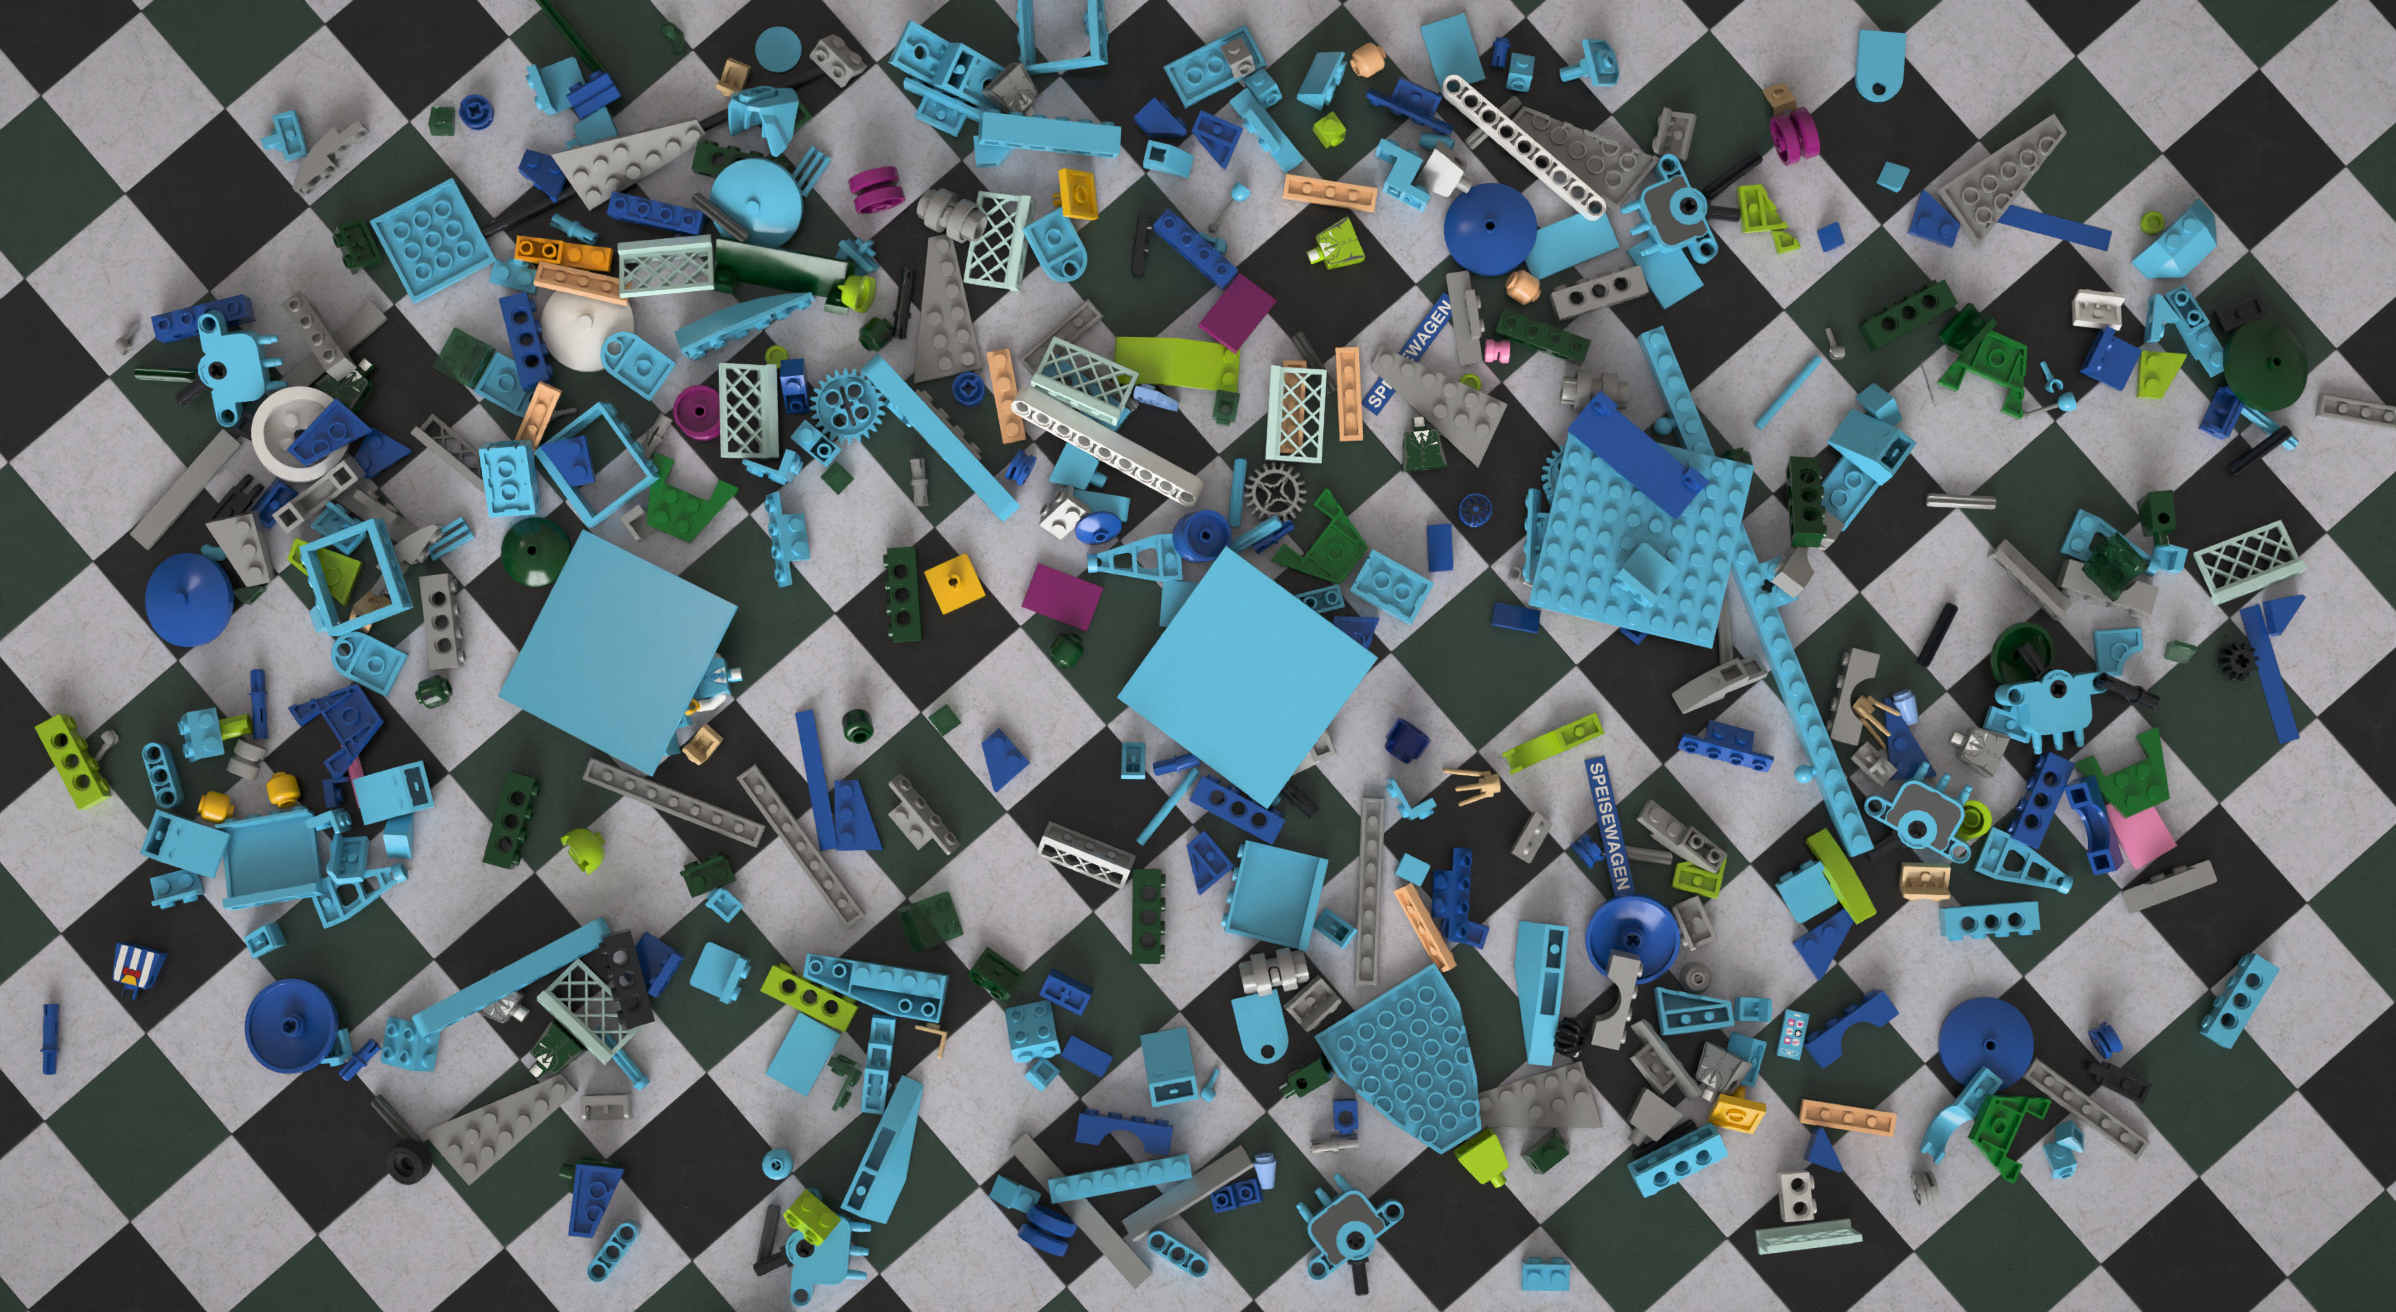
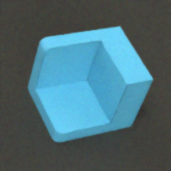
[2151,544,2188,574]
[1394,853,1430,887]

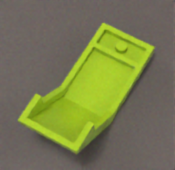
[1112,337,1240,393]

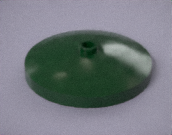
[2223,319,2308,412]

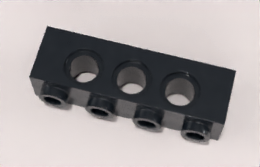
[598,928,655,1029]

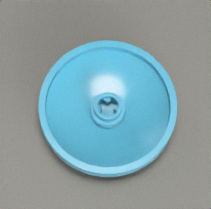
[709,158,803,247]

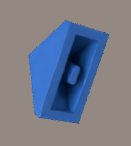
[2262,594,2306,637]
[1803,1125,1844,1172]

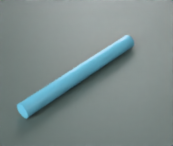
[1754,355,1822,430]
[1135,767,1201,846]

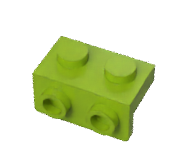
[783,1189,842,1246]

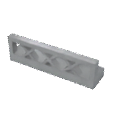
[411,414,485,493]
[1988,539,2073,621]
[1036,821,1136,890]

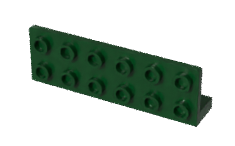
[712,236,856,316]

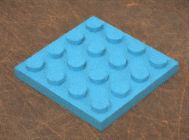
[370,178,497,304]

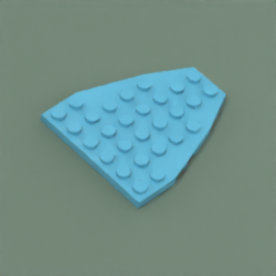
[1314,963,1482,1155]

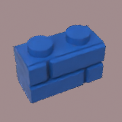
[566,70,622,120]

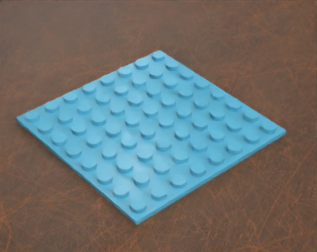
[1528,422,1754,649]
[498,529,738,777]
[1117,546,1378,809]

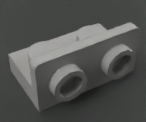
[1509,812,1552,863]

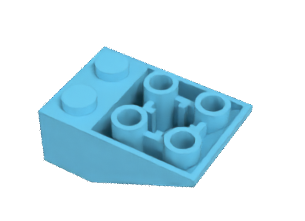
[1297,52,1347,111]
[1827,409,1917,486]
[353,761,435,825]
[140,809,231,879]
[1140,1027,1199,1107]

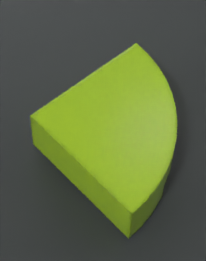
[1771,230,1801,255]

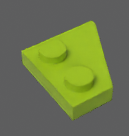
[1736,184,1788,234]
[2136,351,2187,400]
[1671,856,1727,899]

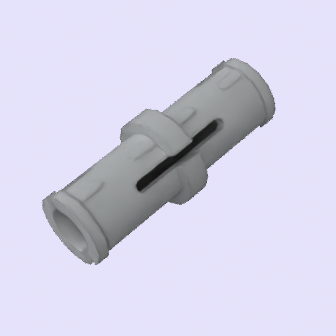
[642,413,673,460]
[910,458,929,507]
[1310,1134,1359,1155]

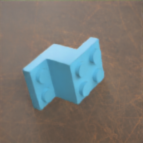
[1375,138,1431,212]

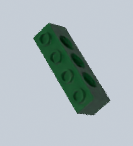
[691,140,791,178]
[1859,279,1958,352]
[1493,308,1592,366]
[1786,456,1827,548]
[883,546,923,643]
[482,771,541,870]
[1132,869,1166,964]

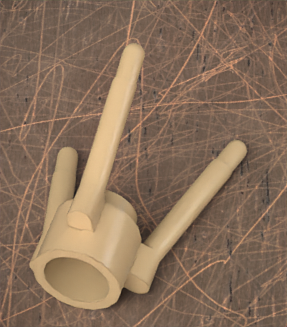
[1851,695,1901,750]
[1442,768,1501,806]

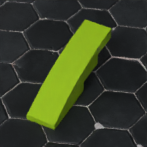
[1805,828,1876,925]

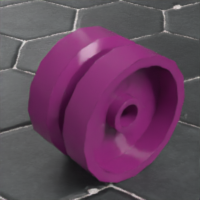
[1770,107,1820,166]
[848,166,906,215]
[673,385,728,441]

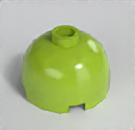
[560,828,606,876]

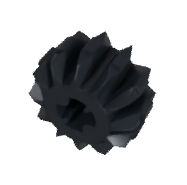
[2217,642,2260,681]
[1553,1017,1588,1058]

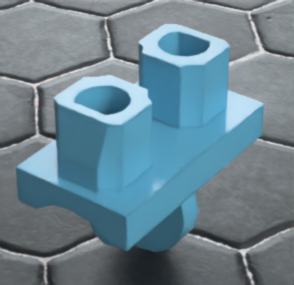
[835,238,880,276]

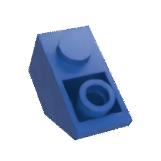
[1134,97,1187,138]
[780,358,810,414]

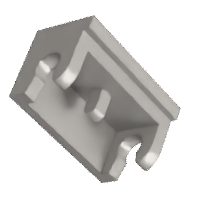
[580,1093,632,1121]

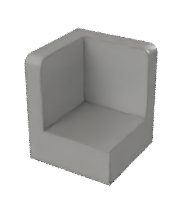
[620,504,657,542]

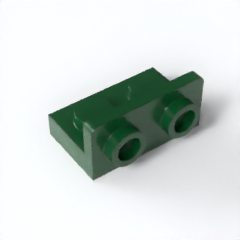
[333,217,382,275]
[1938,302,1997,357]
[680,852,737,898]
[968,947,1026,1002]

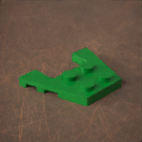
[1936,330,2027,420]
[646,452,739,544]
[1271,488,1369,585]
[2074,727,2170,819]
[1968,1094,2052,1184]

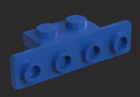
[1366,77,1454,135]
[1678,720,1774,772]
[1431,847,1472,943]

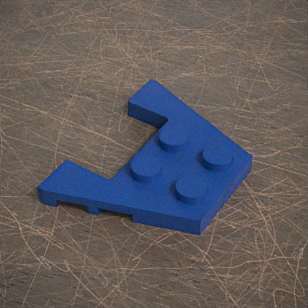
[288,684,384,780]

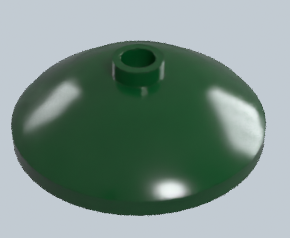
[501,517,572,587]
[1991,622,2055,685]

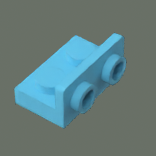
[305,808,352,834]
[150,869,205,909]
[1521,1257,1571,1291]

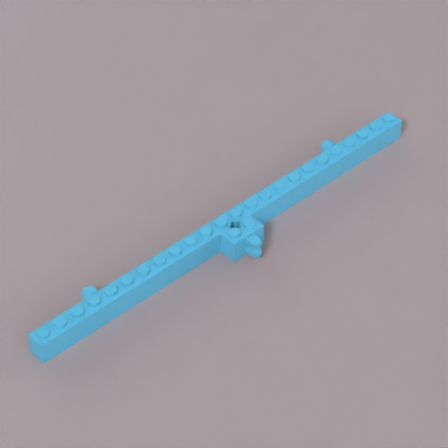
[1637,326,1874,857]

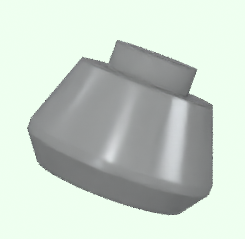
[1679,962,1712,994]

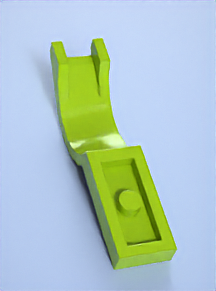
[1501,712,1605,775]

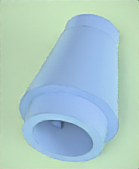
[1892,689,1919,726]
[1253,1152,1276,1189]

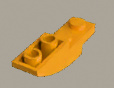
[514,235,613,273]

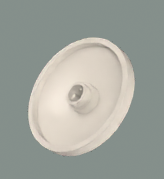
[541,290,636,372]

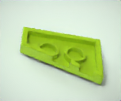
[287,538,363,606]

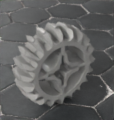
[1244,462,1307,522]

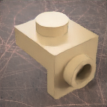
[715,58,751,97]
[682,724,723,765]

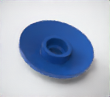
[1075,511,1122,545]

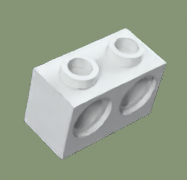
[1777,1169,1817,1222]

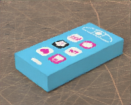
[1775,1009,1810,1061]

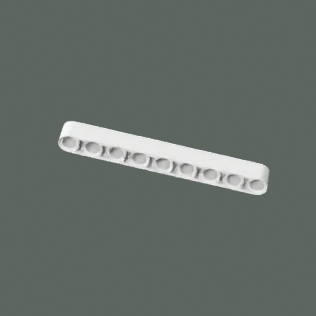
[1441,75,1606,221]
[1011,385,1204,507]

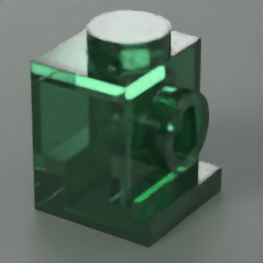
[1212,389,1240,426]

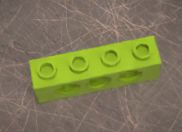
[35,714,111,810]
[760,962,860,1032]

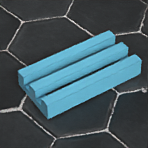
[792,146,832,198]
[428,517,475,561]

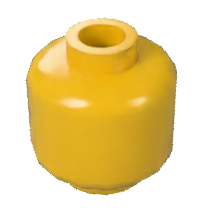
[266,772,301,809]
[197,791,235,824]

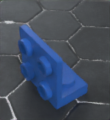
[2079,326,2142,391]
[625,932,685,998]

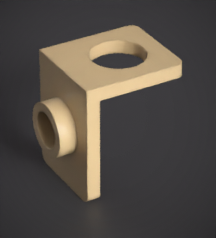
[1763,82,1797,116]
[349,590,391,633]
[915,1022,948,1059]

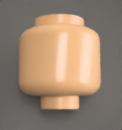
[1350,43,1386,78]
[1505,270,1541,305]

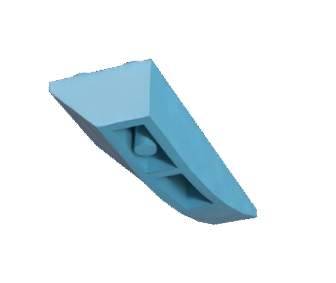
[674,292,816,361]
[1514,920,1569,1066]
[803,953,949,1023]
[840,1075,924,1224]

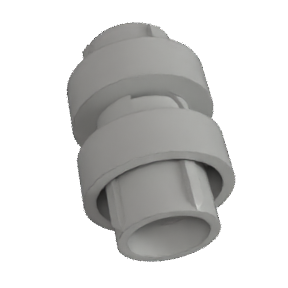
[917,188,987,243]
[1560,370,1629,413]
[1239,947,1309,997]

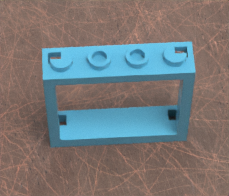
[1016,0,1108,76]
[534,401,660,527]
[299,518,413,636]

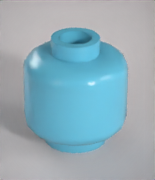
[762,1147,795,1180]

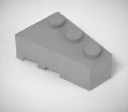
[206,510,276,587]

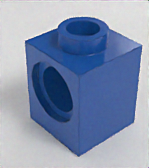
[1332,1098,1358,1134]

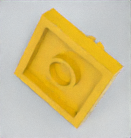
[1052,168,1099,221]
[924,553,986,615]
[1707,1086,1766,1134]

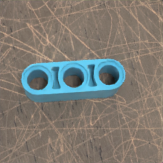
[1064,488,1131,522]
[142,743,185,809]
[587,1220,641,1283]
[1147,1228,1209,1278]

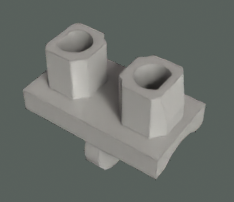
[1850,741,1898,787]

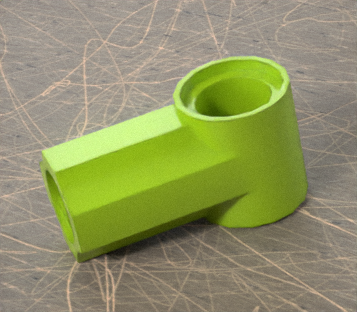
[218,713,253,741]

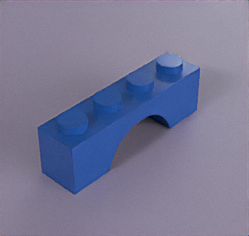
[2064,775,2125,876]
[1803,989,1900,1069]
[1075,1108,1173,1156]

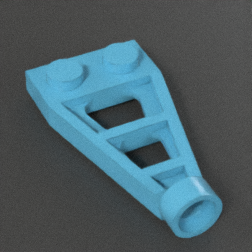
[2059,509,2161,577]
[1087,533,1183,582]
[1973,827,2074,894]
[312,862,409,929]

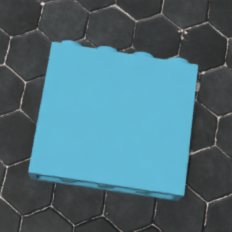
[215,806,324,911]
[1221,840,1329,952]

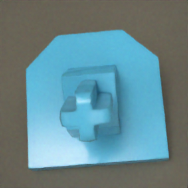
[1560,39,1620,87]

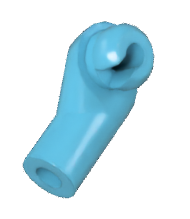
[201,544,227,561]

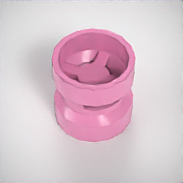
[1484,339,1510,363]

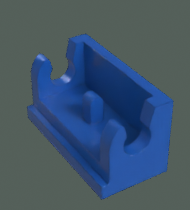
[2198,386,2245,440]
[1039,968,1094,1016]

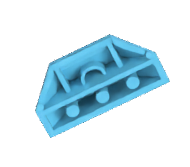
[2131,198,2217,279]

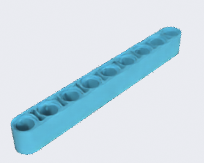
[860,353,1020,522]
[412,917,612,1039]

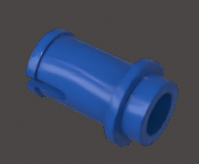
[1490,37,1511,68]

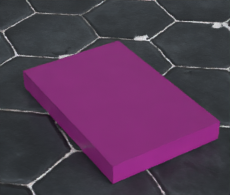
[1198,273,1277,354]
[1021,563,1104,632]

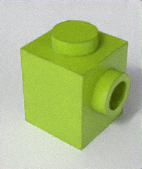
[1313,111,1346,149]

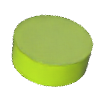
[2140,211,2165,235]
[765,345,789,369]
[1459,373,1482,391]

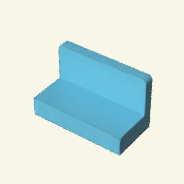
[1727,1032,1767,1087]

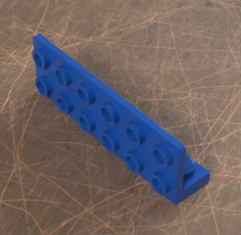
[1567,391,1710,519]

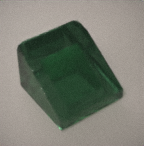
[428,107,455,136]
[820,461,854,495]
[233,585,267,605]
[2164,640,2197,664]
[928,704,961,737]

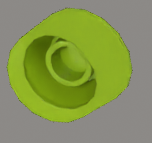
[838,275,876,313]
[1955,800,1992,841]

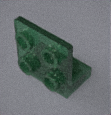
[433,328,496,390]
[2082,532,2149,602]
[897,891,964,953]
[827,1052,863,1112]

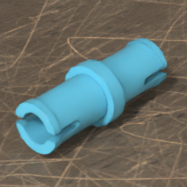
[550,213,598,246]

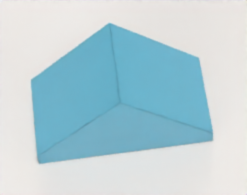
[1855,383,1902,426]
[1121,743,1146,779]
[383,812,415,859]
[1313,908,1357,949]
[244,923,287,959]

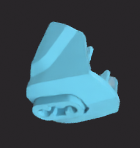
[728,86,799,157]

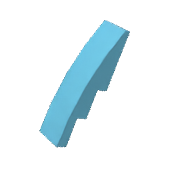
[861,1014,897,1115]

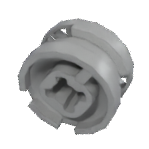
[1911,1170,1940,1207]

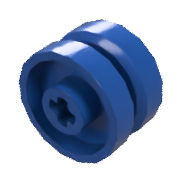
[1172,509,1232,563]
[1017,1204,1078,1256]

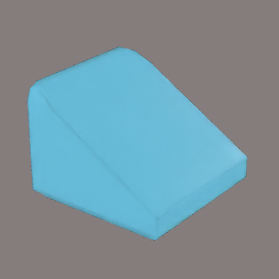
[1876,161,1910,193]
[310,606,325,633]
[1024,1057,1060,1092]
[2055,1120,2084,1153]

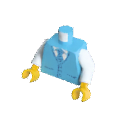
[685,652,743,715]

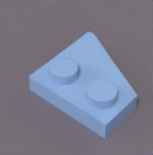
[1133,384,1180,412]

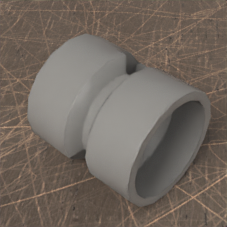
[226,739,268,780]

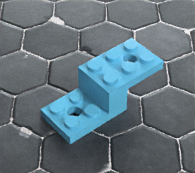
[888,20,1005,113]

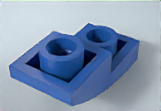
[1210,1177,1264,1213]

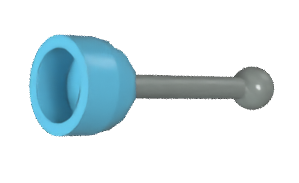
[1208,182,1251,233]
[2021,391,2077,420]

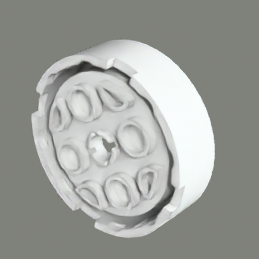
[251,386,350,483]

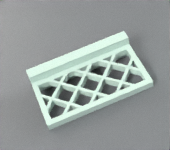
[963,191,1036,292]
[618,234,715,298]
[1031,336,1139,426]
[719,363,779,460]
[1265,365,1327,463]
[2193,520,2307,606]
[537,958,645,1066]
[1755,1218,1863,1255]

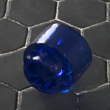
[1385,717,1432,764]

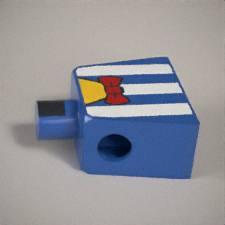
[113,941,168,1000]

